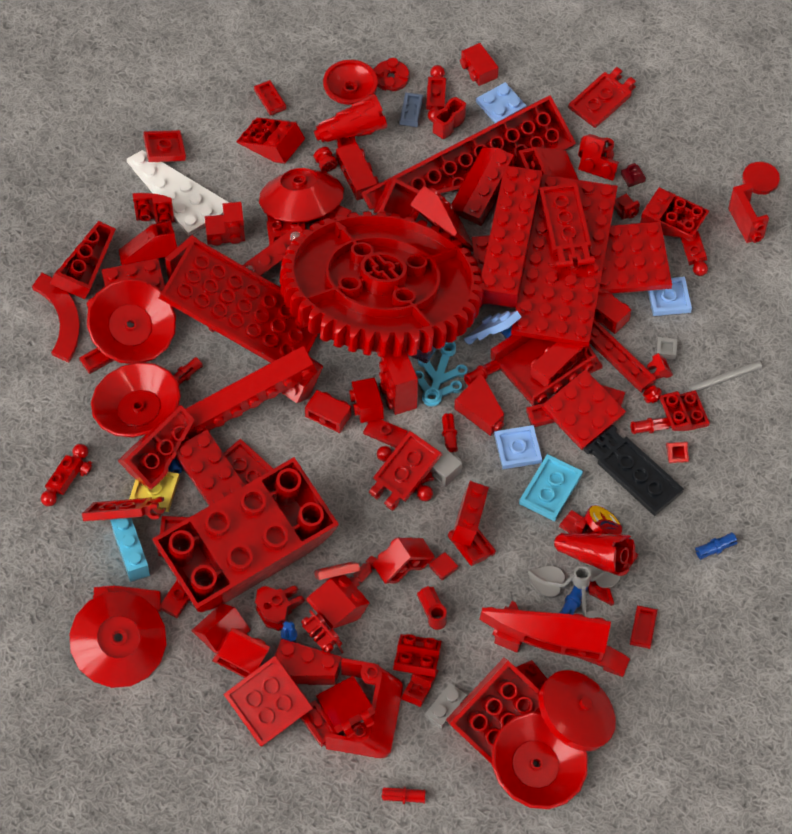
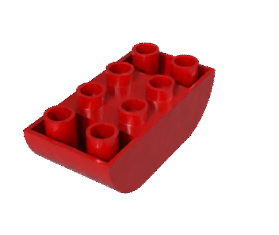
[152,457,339,612]

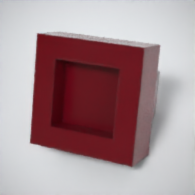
[621,163,646,187]

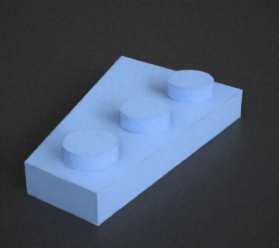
[464,311,521,344]

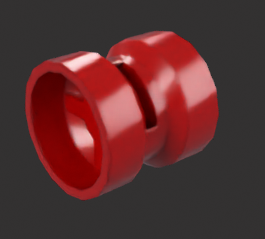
[313,147,338,172]

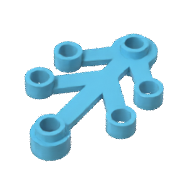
[415,342,467,407]

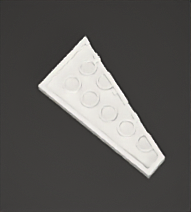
[127,150,229,236]

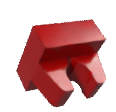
[647,353,673,379]

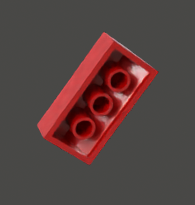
[451,147,516,226]

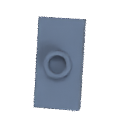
[400,92,423,127]

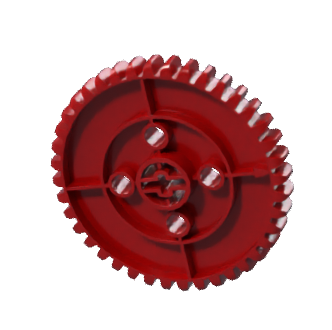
[280,211,483,357]

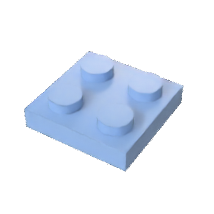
[476,82,527,123]
[648,277,692,316]
[494,425,542,470]

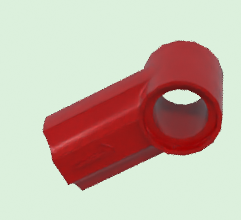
[417,586,447,630]

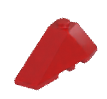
[118,405,194,490]

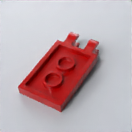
[568,67,636,128]
[369,431,442,511]
[82,496,166,521]
[316,676,376,738]

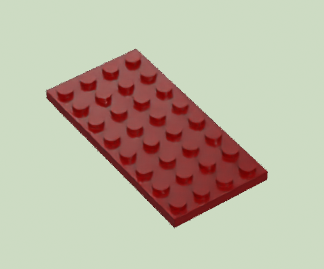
[158,237,318,363]

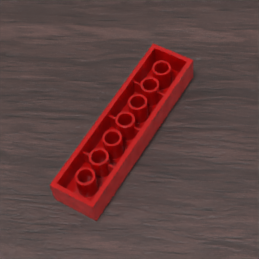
[479,165,542,308]

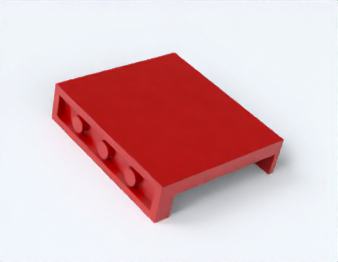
[490,335,596,406]

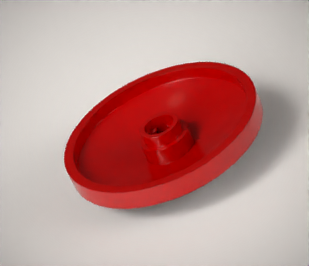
[539,670,616,752]

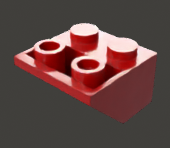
[212,627,270,678]

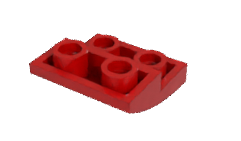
[132,193,175,223]
[659,390,709,431]
[393,634,442,677]

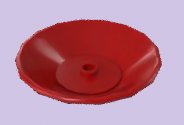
[259,168,344,223]
[87,278,176,364]
[91,362,181,438]
[69,591,167,688]
[492,712,588,810]

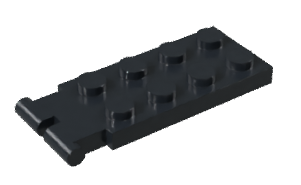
[584,425,684,516]

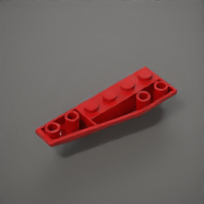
[479,607,611,661]

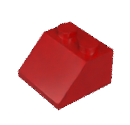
[306,574,370,629]

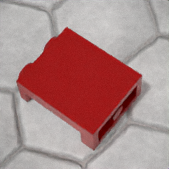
[728,182,769,243]

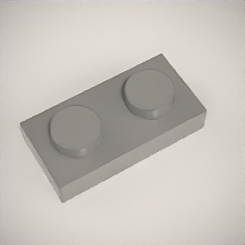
[424,683,467,729]

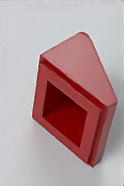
[666,442,689,463]

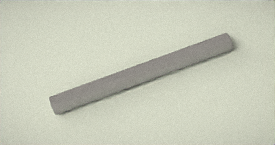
[688,361,762,391]

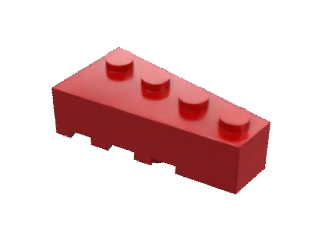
[49,221,116,300]

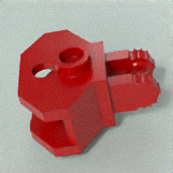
[255,585,305,631]

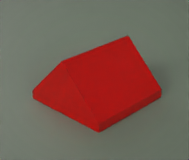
[191,604,251,653]

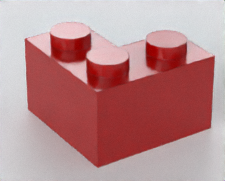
[205,202,245,246]
[373,537,435,583]

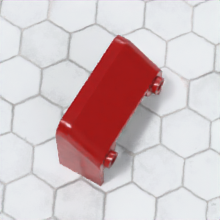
[325,658,403,758]

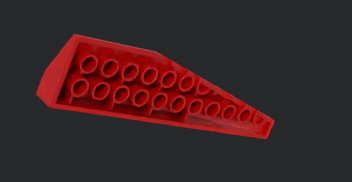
[361,95,576,210]

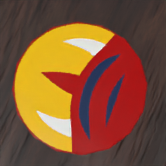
[585,505,622,534]

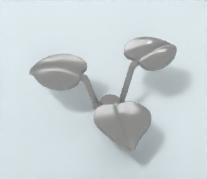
[528,565,621,618]

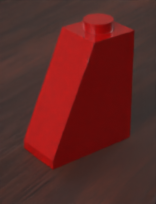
[454,374,504,436]

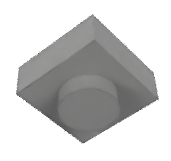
[656,337,677,359]

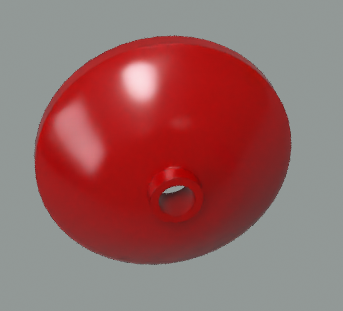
[323,60,378,105]

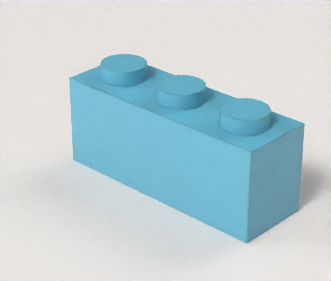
[110,518,150,582]

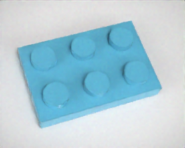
[519,454,583,521]

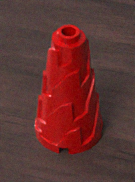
[314,93,388,143]
[554,533,635,576]

